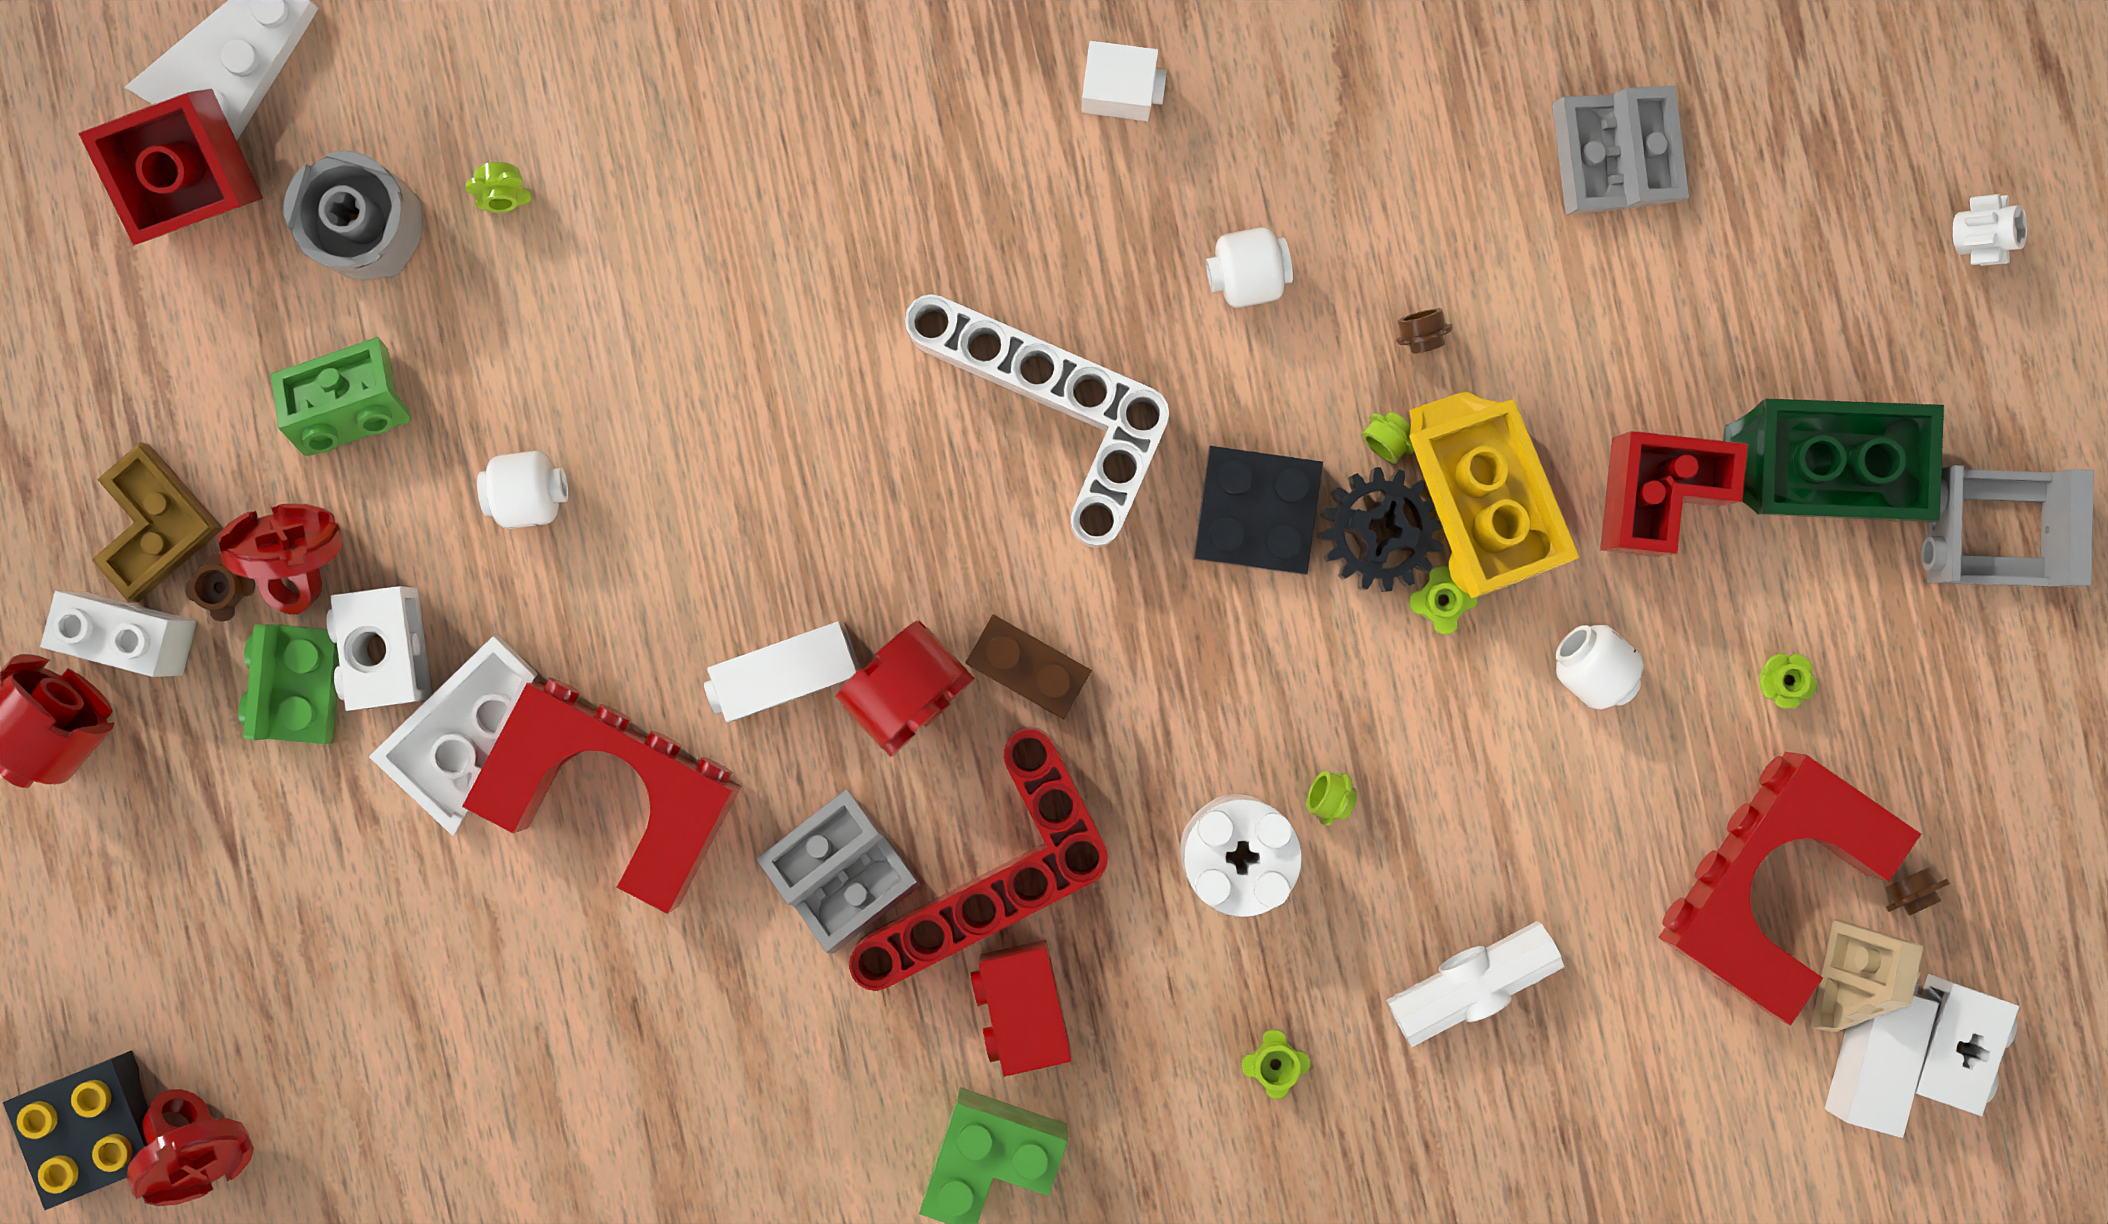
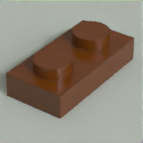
[965,614,1092,720]

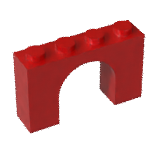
[462,678,741,914]
[1658,752,1922,1026]

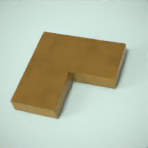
[91,442,223,603]

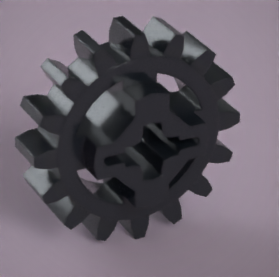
[1318,467,1444,592]

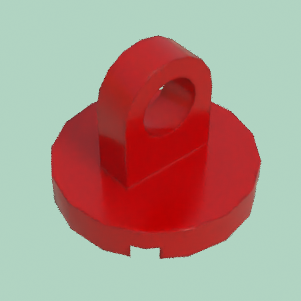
[218,503,343,615]
[127,1089,254,1206]

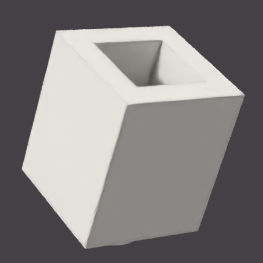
[1081,41,1167,121]

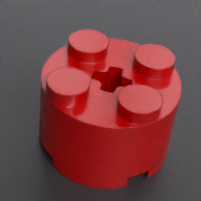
[835,620,975,757]
[0,654,114,788]

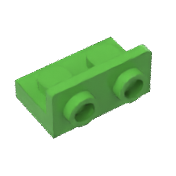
[270,337,411,456]
[238,624,340,744]

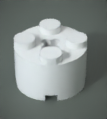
[1180,794,1301,917]

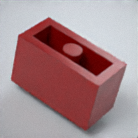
[970,939,1072,1077]

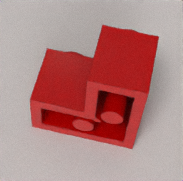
[1600,431,1748,557]

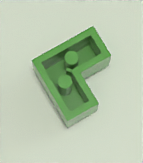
[919,1087,1068,1224]

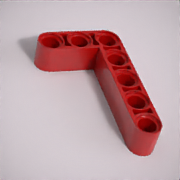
[849,727,1108,991]

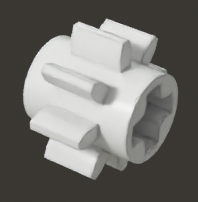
[1953,194,2027,266]

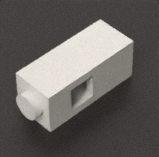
[704,621,860,723]
[1825,983,1939,1138]

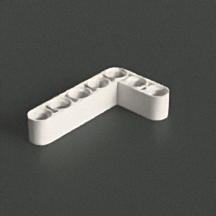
[905,294,1169,548]

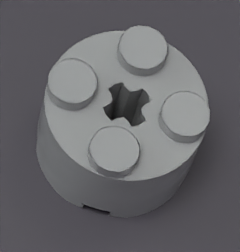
[284,151,423,280]

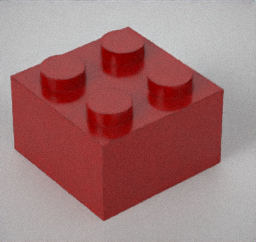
[78,88,263,246]

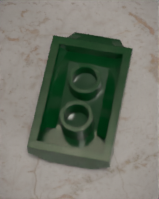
[1723,398,1944,522]

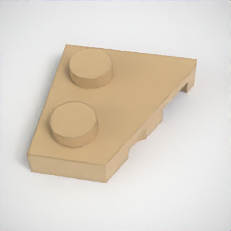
[1810,920,1924,1032]

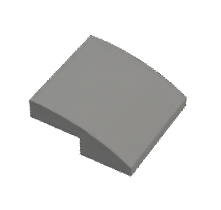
[1552,86,1689,215]
[757,789,922,954]

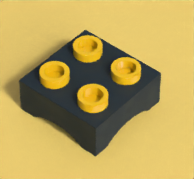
[3,1050,148,1211]

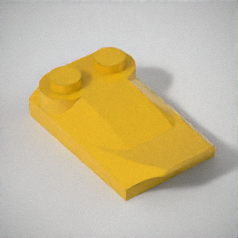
[1409,390,1580,599]

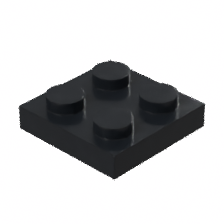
[1193,446,1323,575]

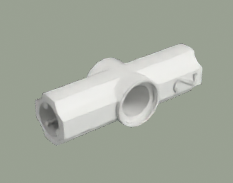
[1386,921,1565,1047]

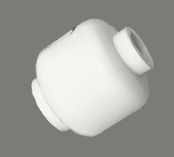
[1206,227,1293,308]
[477,450,568,529]
[1556,625,1644,709]

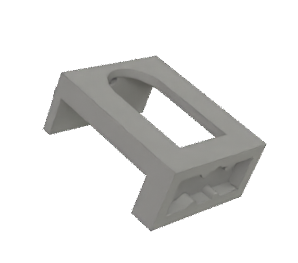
[1921,465,2094,587]

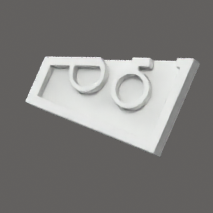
[125,0,319,141]
[369,634,538,836]

